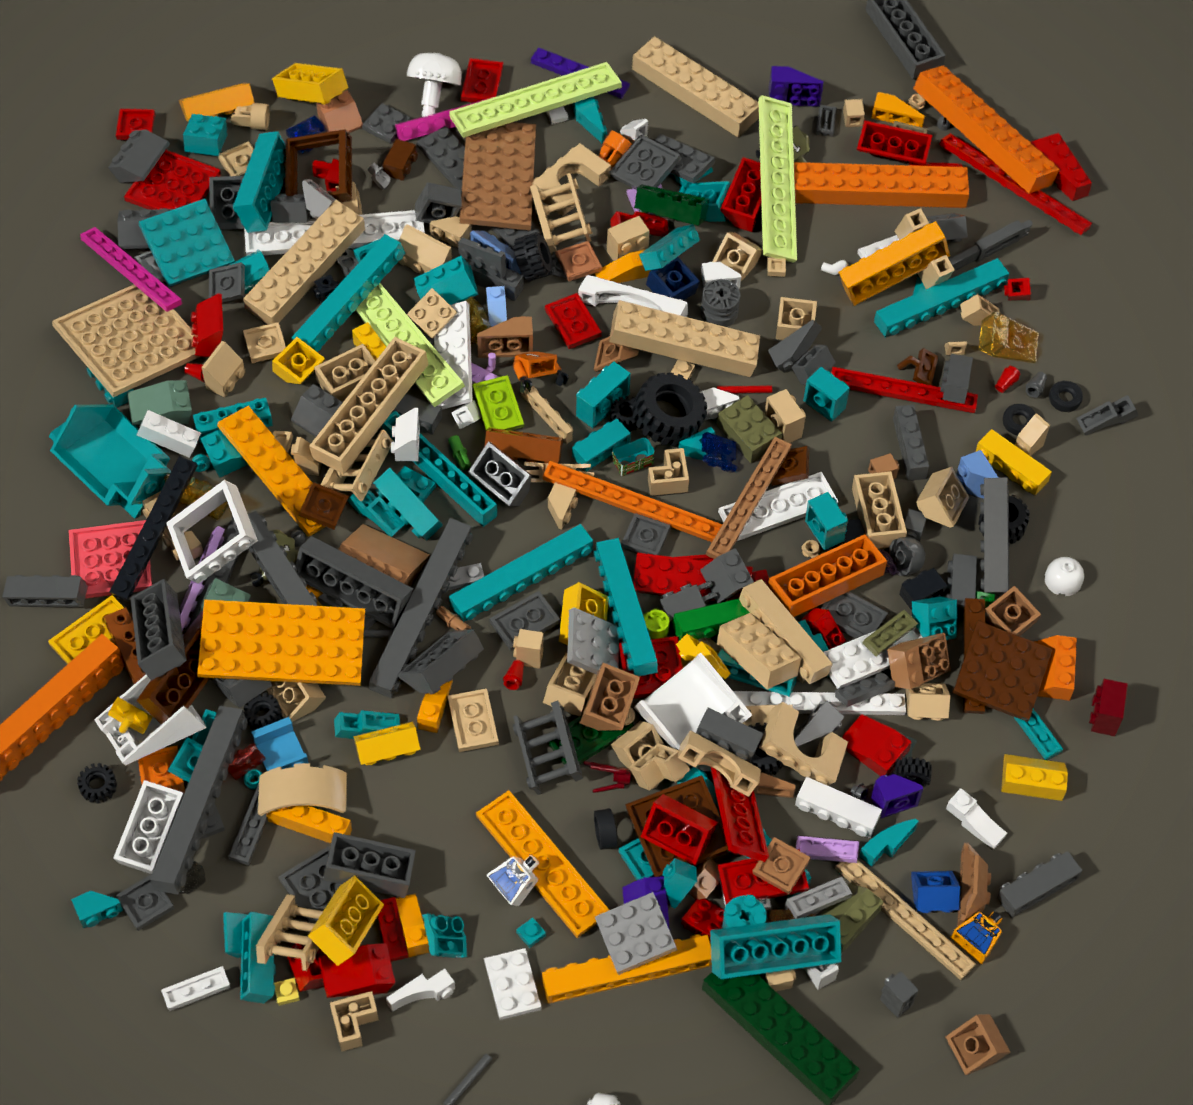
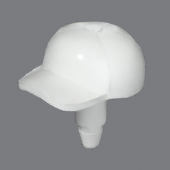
[407,53,462,117]

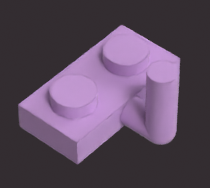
[471,353,498,384]

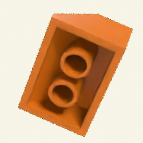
[1035,635,1077,701]

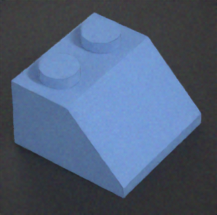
[956,450,999,499]

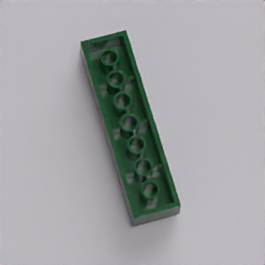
[702,972,860,1105]

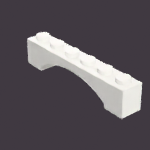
[578,275,688,317]

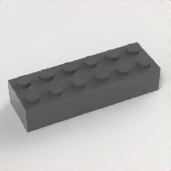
[866,0,946,80]
[295,536,413,629]
[131,579,186,681]

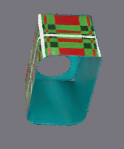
[612,438,654,476]

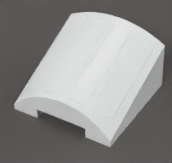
[634,652,752,766]
[94,675,206,765]

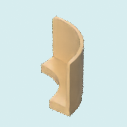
[258,763,347,816]

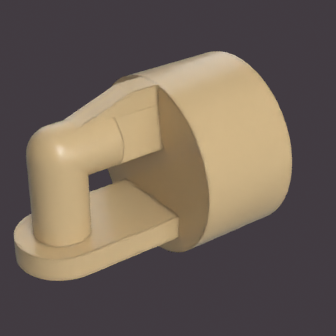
[230,103,270,130]

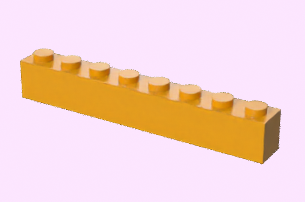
[542,934,712,1004]

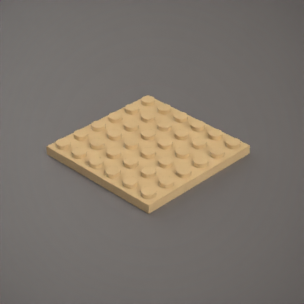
[52,285,200,397]

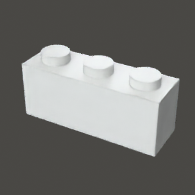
[137,410,201,458]

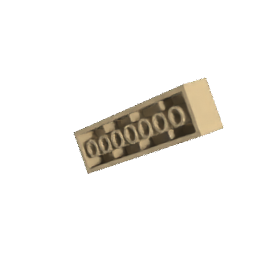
[632,36,759,137]
[243,200,365,325]
[609,300,760,377]
[309,337,429,474]

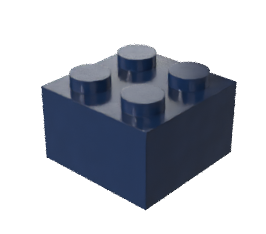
[646,257,700,301]

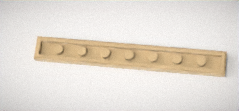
[835,860,976,980]

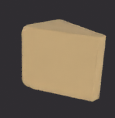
[945,342,967,355]

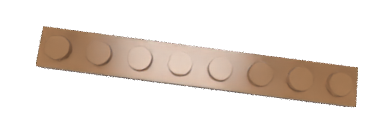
[706,437,792,559]

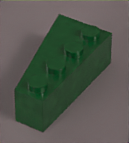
[634,184,710,226]

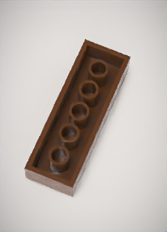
[136,611,210,725]

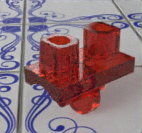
[227,743,266,780]

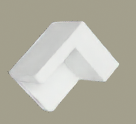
[452,400,482,429]

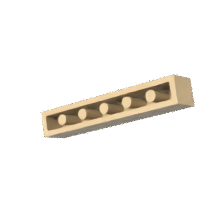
[739,579,833,684]

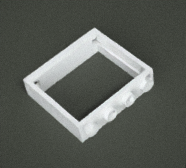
[166,480,258,584]

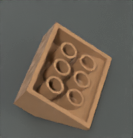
[338,524,430,587]

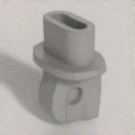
[368,162,390,190]

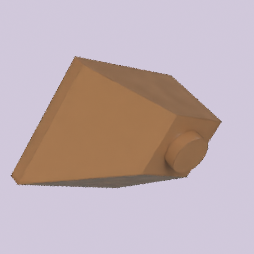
[594,336,639,372]

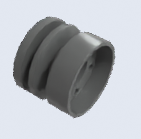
[701,279,741,327]

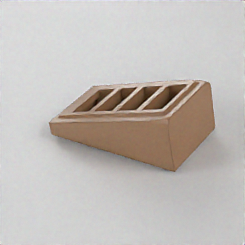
[754,772,796,798]

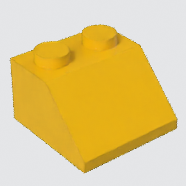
[272,337,325,384]

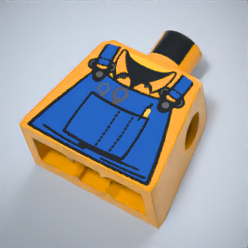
[951,912,1002,964]

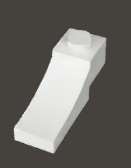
[946,788,1007,850]
[386,969,455,1012]

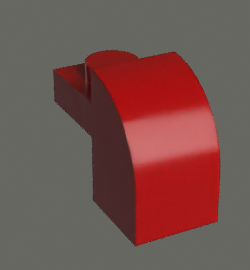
[312,158,339,192]

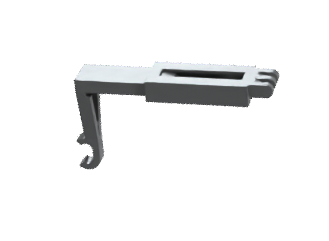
[948,220,1033,271]

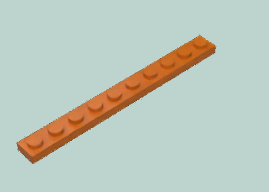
[542,461,723,542]

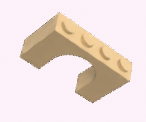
[532,143,611,216]
[895,208,955,289]
[759,702,848,786]

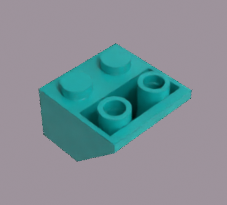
[912,597,957,640]

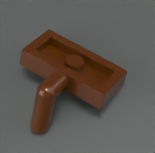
[897,348,938,385]

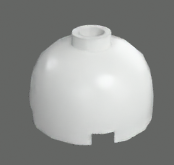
[1045,557,1084,596]

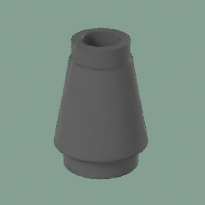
[1026,372,1047,398]

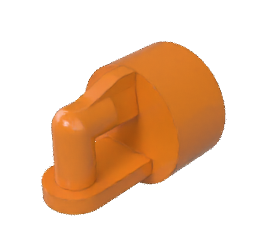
[599,130,632,169]

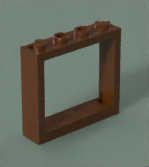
[284,129,352,202]

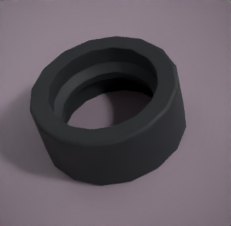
[594,808,617,850]

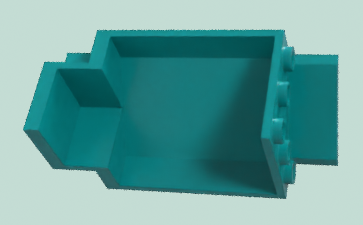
[49,404,171,519]

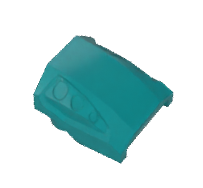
[229,249,270,294]
[422,913,467,958]

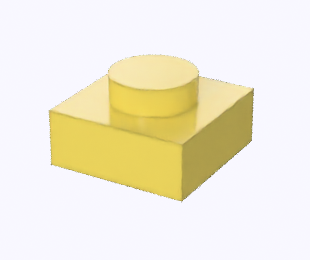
[274,978,300,1006]

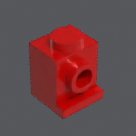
[1004,278,1031,301]

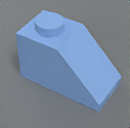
[486,286,507,328]

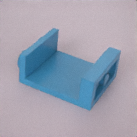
[251,717,308,771]

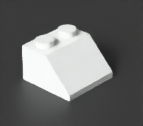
[391,408,420,461]

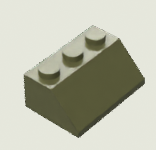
[819,883,884,954]

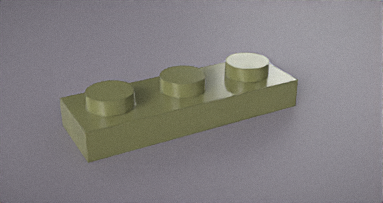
[863,610,918,657]

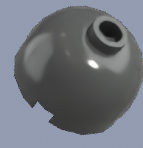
[889,537,926,576]

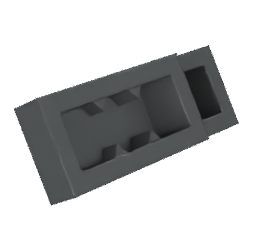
[1076,395,1139,436]

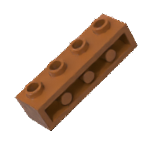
[484,427,563,463]
[104,607,146,684]

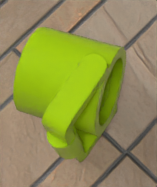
[643,608,670,639]

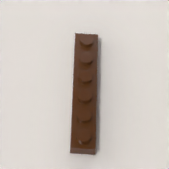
[964,598,985,714]

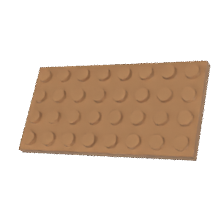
[459,122,536,230]

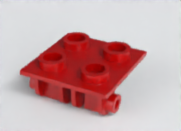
[681,899,724,943]

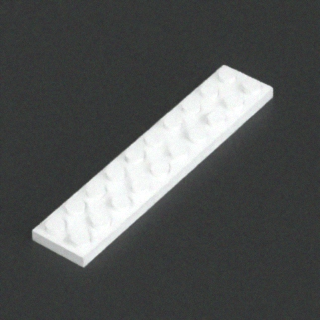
[244,210,425,256]

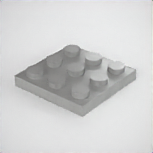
[567,607,619,675]
[595,892,677,975]

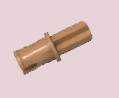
[436,606,471,631]

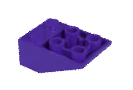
[769,66,823,106]

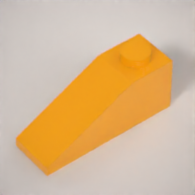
[872,92,924,127]
[595,250,651,283]
[417,679,453,733]
[396,894,430,957]

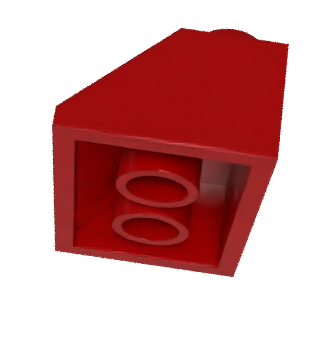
[191,293,223,357]
[641,794,718,865]

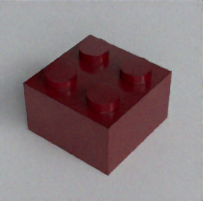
[1089,679,1128,736]

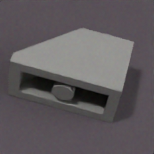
[302,179,338,219]

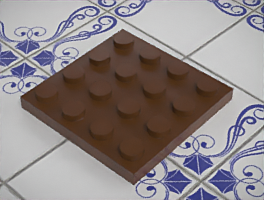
[952,621,1052,722]
[625,775,731,877]

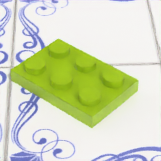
[472,375,524,431]

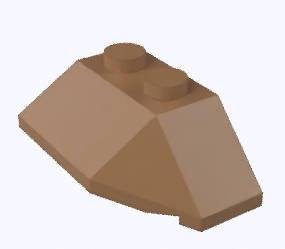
[957,843,991,927]

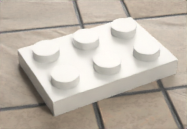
[484,948,541,1020]

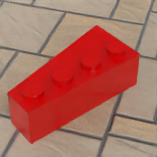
[1030,133,1092,201]

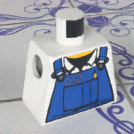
[487,855,539,906]

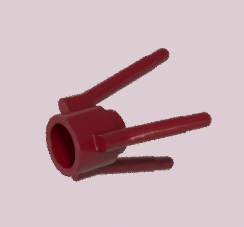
[583,761,630,793]

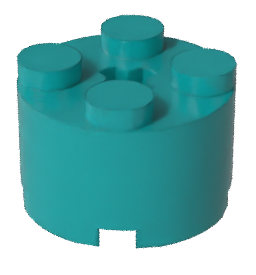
[723,895,766,928]

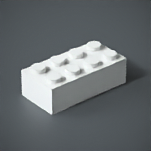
[113,780,184,874]

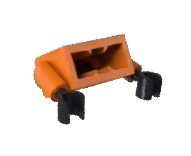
[513,352,569,393]

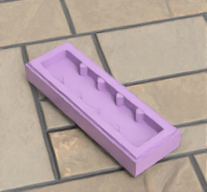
[796,836,859,863]

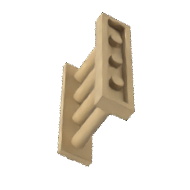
[530,173,592,254]
[320,430,394,501]
[256,894,323,971]

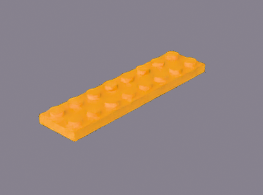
[217,405,326,537]
[476,790,609,938]

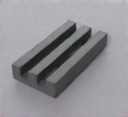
[816,105,837,137]

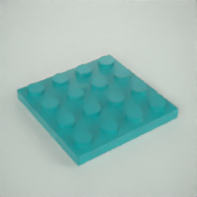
[138,199,235,287]

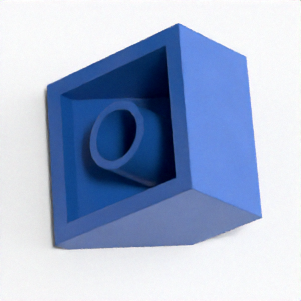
[911,871,960,913]

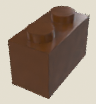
[383,139,418,181]

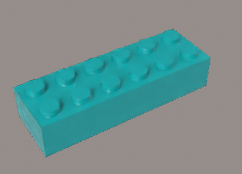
[233,131,286,233]
[710,914,841,979]

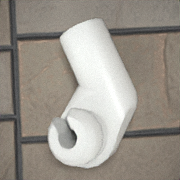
[821,260,848,275]

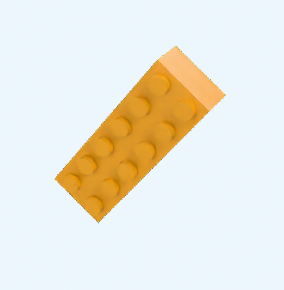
[839,221,950,306]

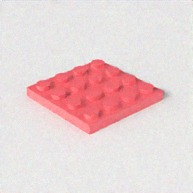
[69,520,152,599]

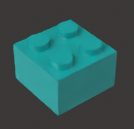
[183,114,227,156]
[803,367,850,422]
[805,492,848,550]

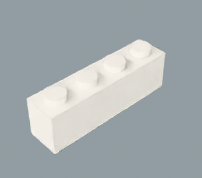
[795,777,882,838]

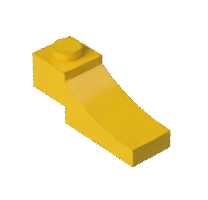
[676,634,731,679]

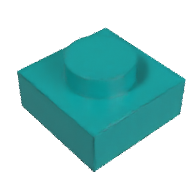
[516,917,546,948]

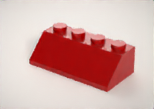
[857,120,932,165]
[720,157,762,232]

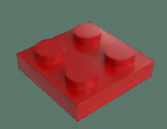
[116,109,155,140]

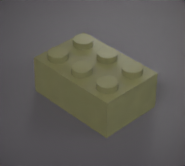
[717,395,782,463]

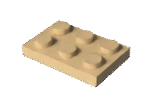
[447,688,499,752]

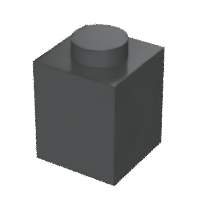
[905,509,926,542]

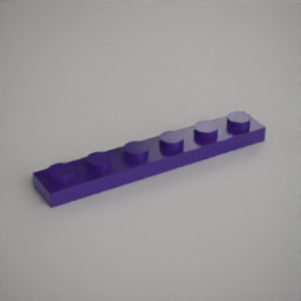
[531,47,629,99]

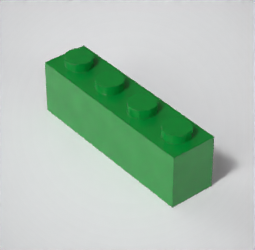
[672,599,750,641]

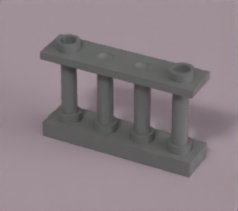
[513,700,583,795]

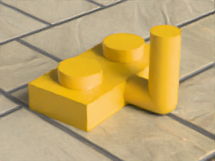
[107,697,153,734]

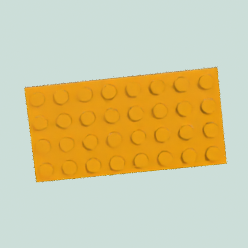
[197,600,365,686]

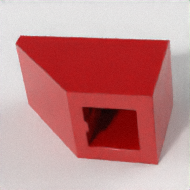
[801,608,846,650]

